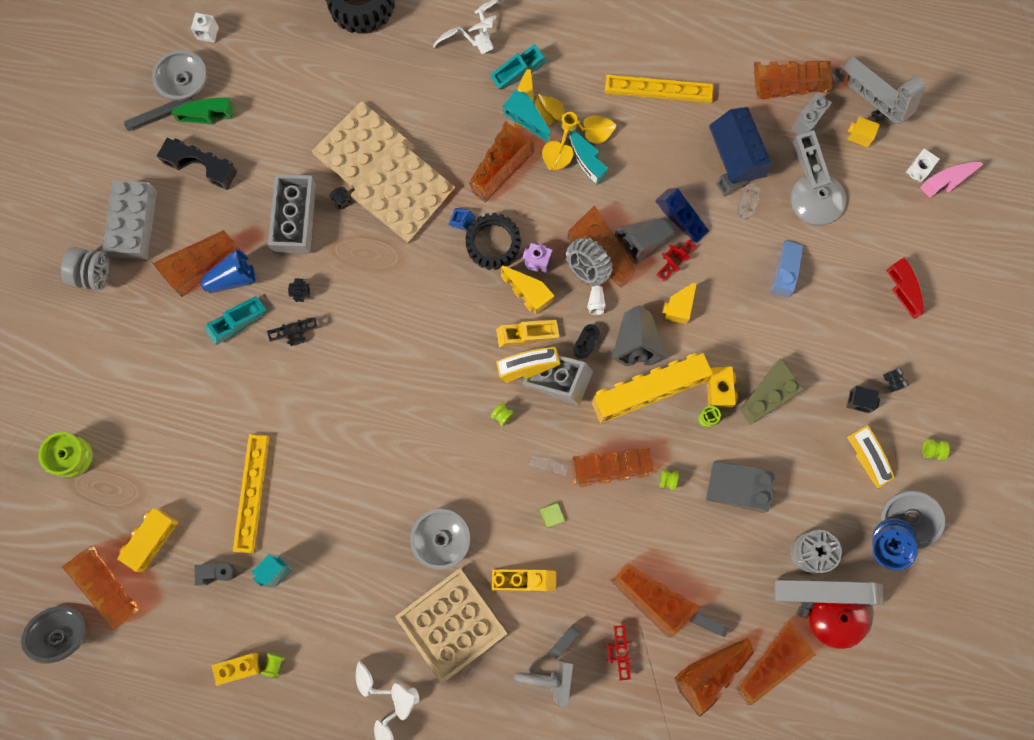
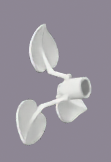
[433,0,501,54]
[356,661,419,740]

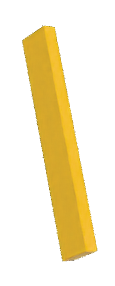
[604,74,714,103]
[233,434,270,553]

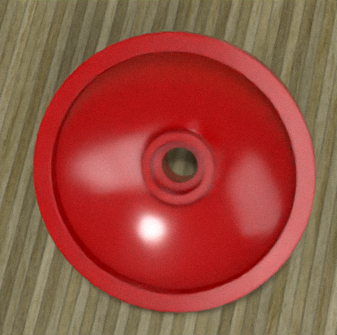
[808,602,870,649]

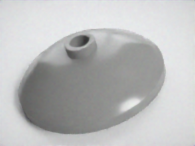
[152,50,207,101]
[790,175,846,226]
[881,490,945,549]
[410,509,470,570]

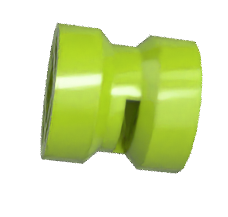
[698,406,721,428]
[922,439,950,461]

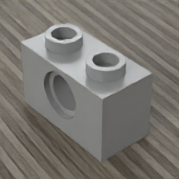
[791,92,832,135]

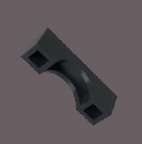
[157,138,237,190]

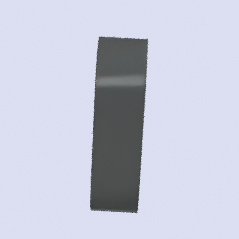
[690,612,729,637]
[549,623,581,659]

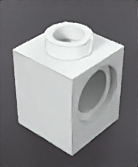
[191,13,219,43]
[906,149,940,182]

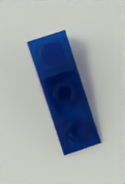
[655,188,709,243]

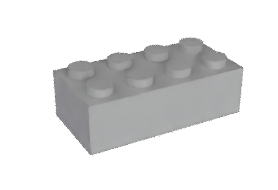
[268,174,316,254]
[102,181,157,260]

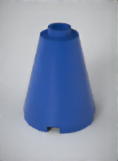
[200,249,257,293]

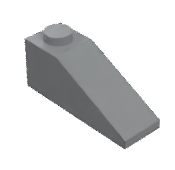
[793,130,831,189]

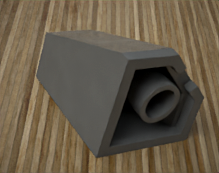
[614,218,675,264]
[612,305,667,366]

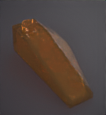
[675,638,753,717]

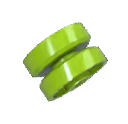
[38,432,93,478]

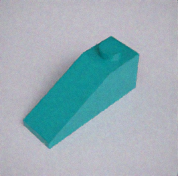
[503,89,551,143]

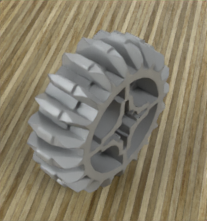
[565,237,613,287]

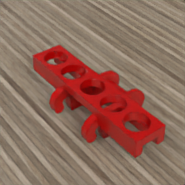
[657,240,696,281]
[605,625,633,681]

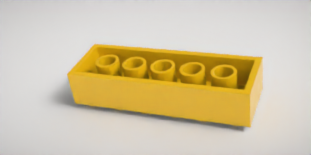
[592,353,713,424]

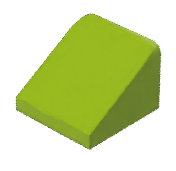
[539,503,565,528]

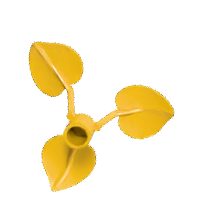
[535,94,616,171]

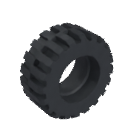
[326,0,395,34]

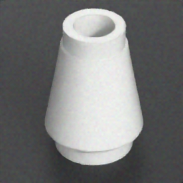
[587,286,606,315]

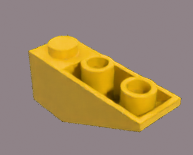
[500,266,554,315]
[492,570,556,591]

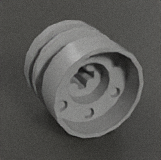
[61,247,111,291]
[790,530,842,574]

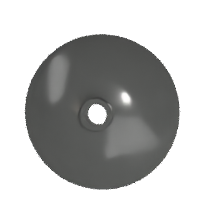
[21,606,86,664]

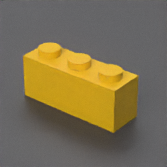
[117,508,178,573]

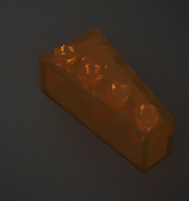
[754,61,832,100]
[469,121,534,203]
[568,205,636,288]
[152,230,239,297]
[571,448,654,487]
[62,546,138,630]
[610,563,701,638]
[735,620,817,706]

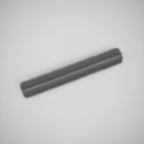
[124,98,193,131]

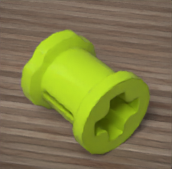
[261,653,285,678]

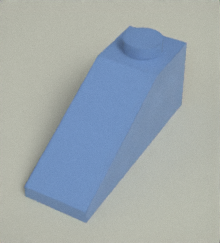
[770,240,803,297]

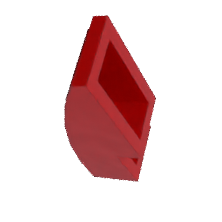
[886,257,924,319]

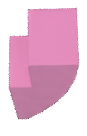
[920,162,983,198]

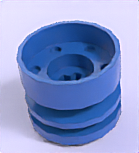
[872,518,918,570]

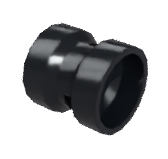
[883,368,909,393]

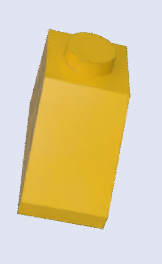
[662,283,696,324]

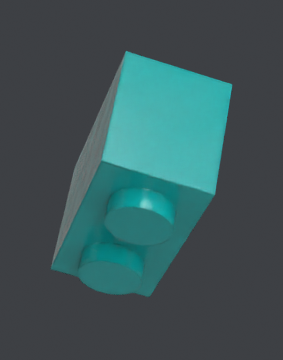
[251,554,292,587]

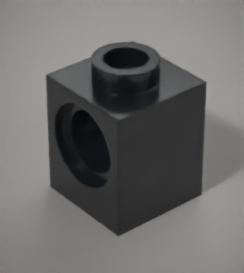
[846,386,880,414]

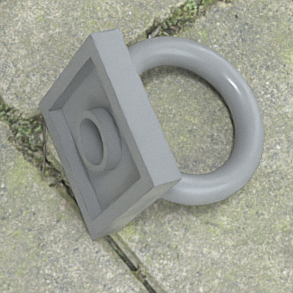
[514,660,573,707]

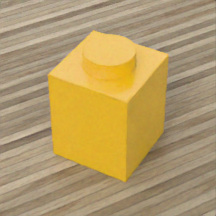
[847,116,880,148]

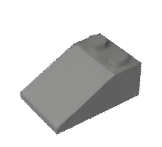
[522,356,593,406]

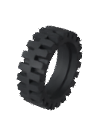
[465,213,521,270]

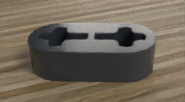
[573,324,600,359]

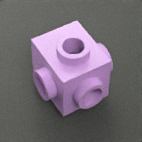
[523,243,552,273]

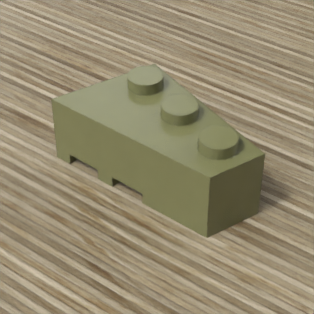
[740,358,803,425]

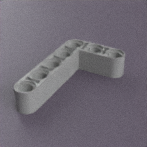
[836,57,925,125]
[774,580,884,605]

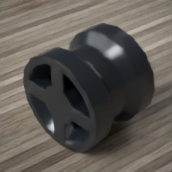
[329,186,353,210]

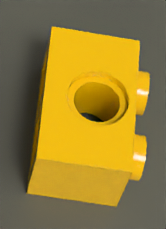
[707,367,738,409]
[212,653,262,686]

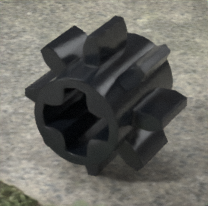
[288,278,310,302]

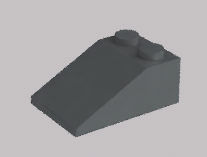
[706,462,776,513]

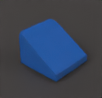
[448,208,476,231]

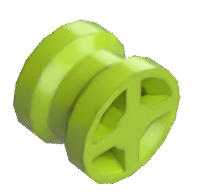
[490,402,514,427]
[659,469,678,491]

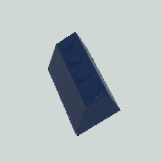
[709,107,771,183]

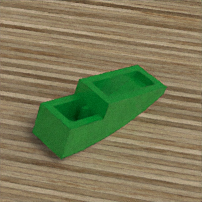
[172,97,234,124]

